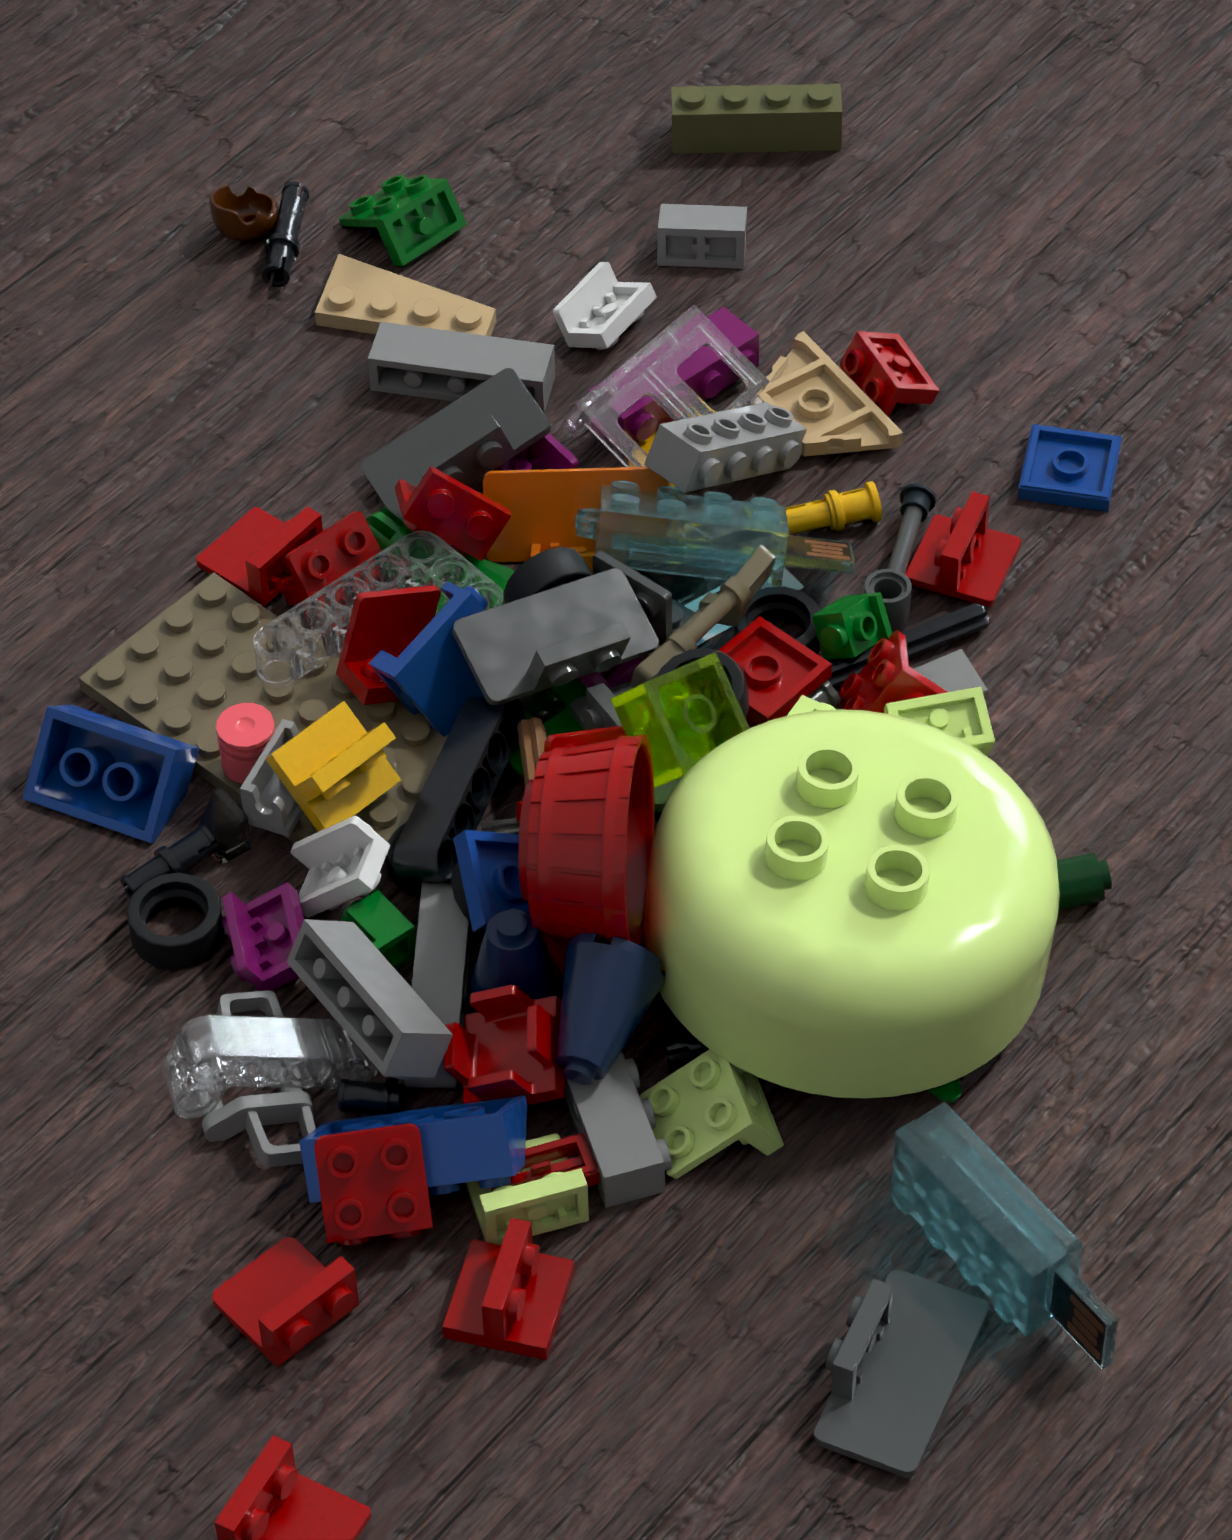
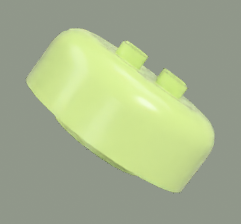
[643,709,1060,1099]

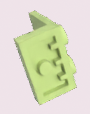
[884,687,995,757]
[639,1049,784,1179]
[465,1133,589,1245]

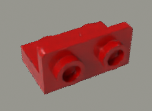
[839,331,940,417]

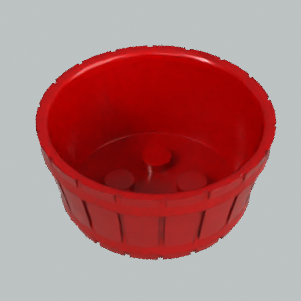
[518,734,655,946]

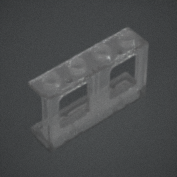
[562,305,770,486]

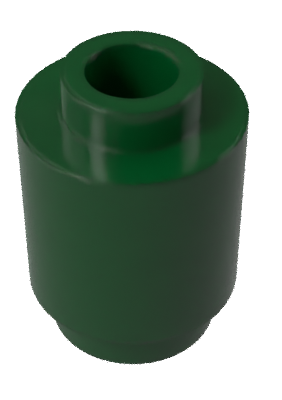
[1057,852,1112,910]

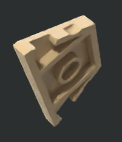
[753,331,903,456]

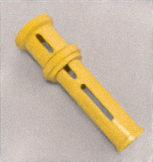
[740,481,882,546]

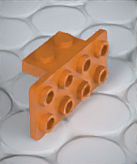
[483,467,671,573]

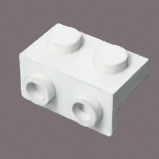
[553,262,657,350]
[290,816,391,918]

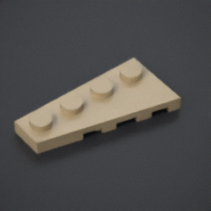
[315,254,496,336]

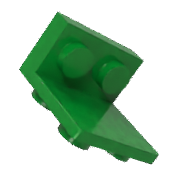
[338,175,467,266]

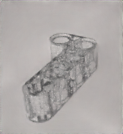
[162,1015,378,1119]

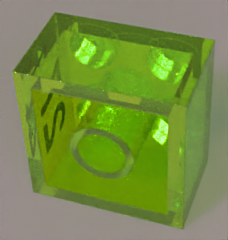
[610,652,750,788]

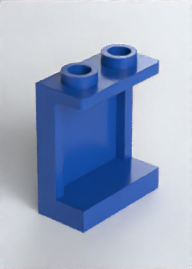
[369,581,488,737]

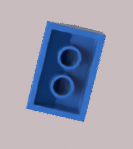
[22,705,199,843]

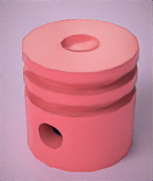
[216,703,275,784]

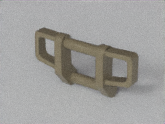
[630,545,776,699]

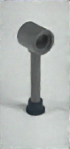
[864,483,937,633]

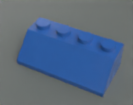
[299,1095,527,1203]

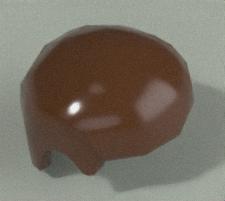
[209,185,278,241]

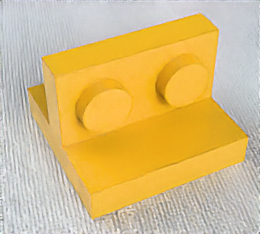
[265,701,401,832]

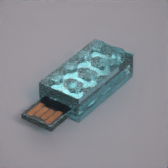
[574,480,855,587]
[890,1102,1119,1370]

